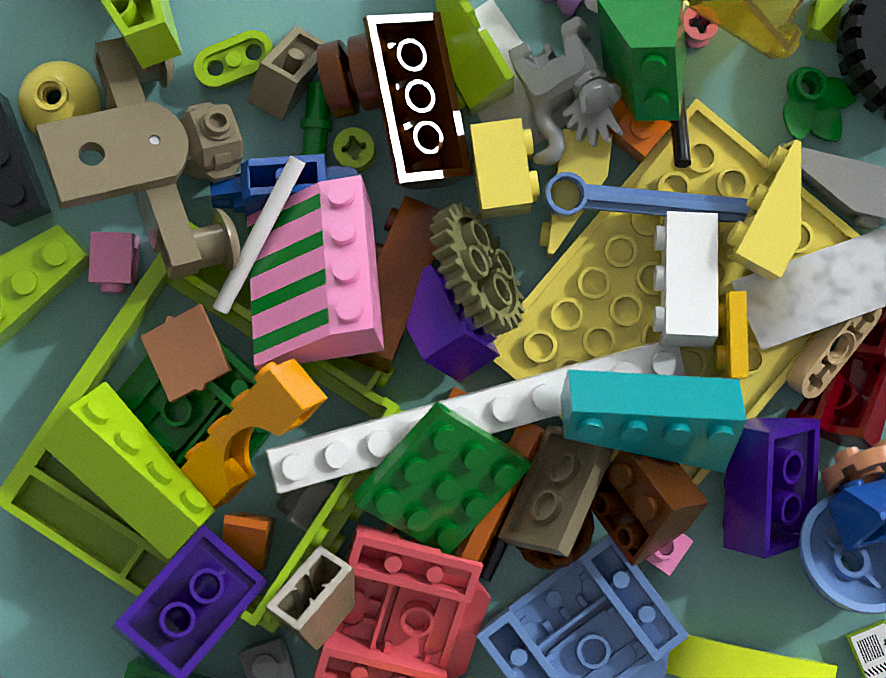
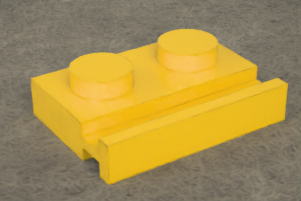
[713,291,749,379]

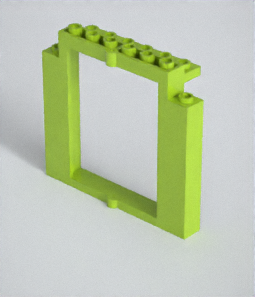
[0,222,403,634]

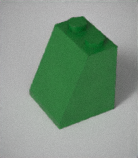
[597,0,686,121]

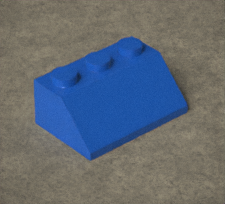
[827,473,886,551]

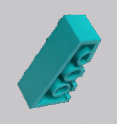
[560,369,747,473]

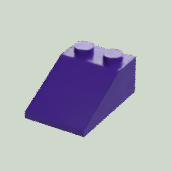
[111,524,268,678]

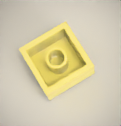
[469,118,540,220]

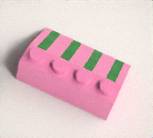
[247,175,384,370]

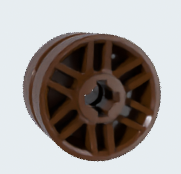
[317,33,381,119]

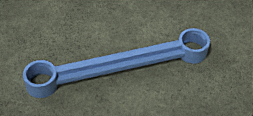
[543,172,751,223]

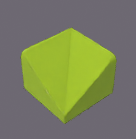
[804,0,848,44]

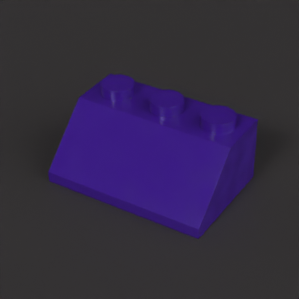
[722,418,820,559]

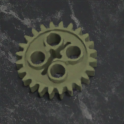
[430,203,525,337]

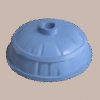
[799,492,886,615]

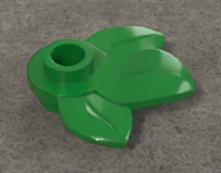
[783,67,857,142]

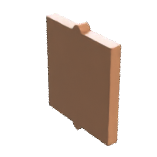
[140,304,232,403]

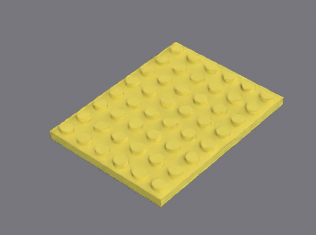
[492,98,861,486]

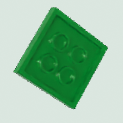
[352,401,532,555]

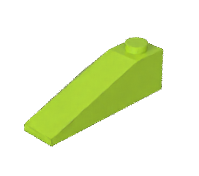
[435,0,514,117]

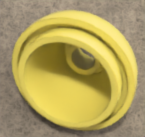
[18,61,102,135]

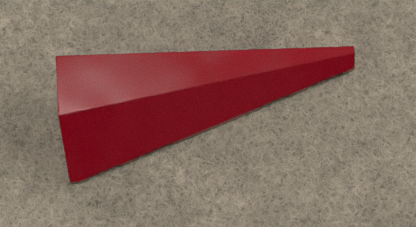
[785,306,886,450]

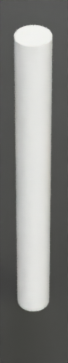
[212,155,306,314]

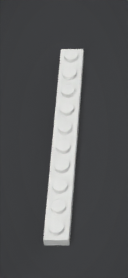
[265,341,686,494]

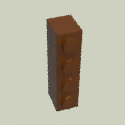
[346,196,441,374]

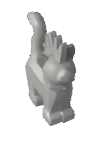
[508,17,623,166]

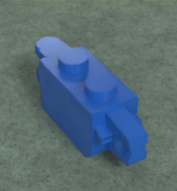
[210,154,359,221]

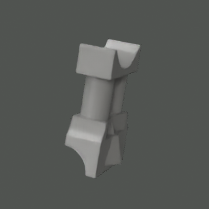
[276,480,336,532]

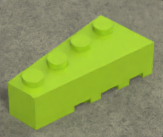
[99,0,182,69]
[0,224,90,349]
[39,381,215,560]

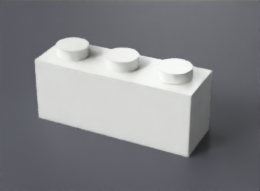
[653,211,718,348]

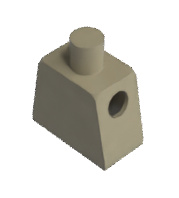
[266,545,355,650]

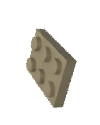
[498,425,614,557]

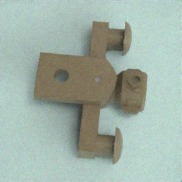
[36,37,244,280]

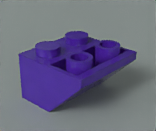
[406,264,500,382]

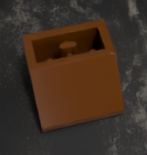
[589,450,708,566]

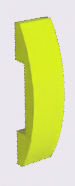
[666,634,838,678]

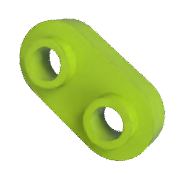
[194,30,274,90]

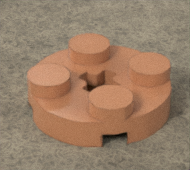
[821,439,886,496]

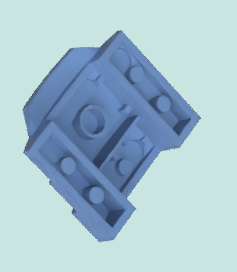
[475,533,689,678]

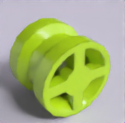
[333,127,376,173]

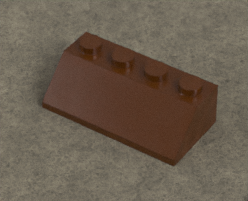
[363,12,473,190]

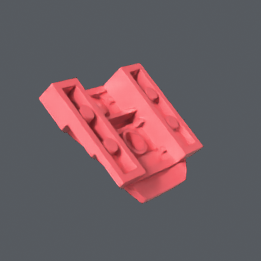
[313,524,491,678]

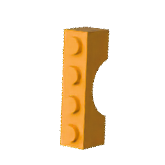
[181,358,327,509]

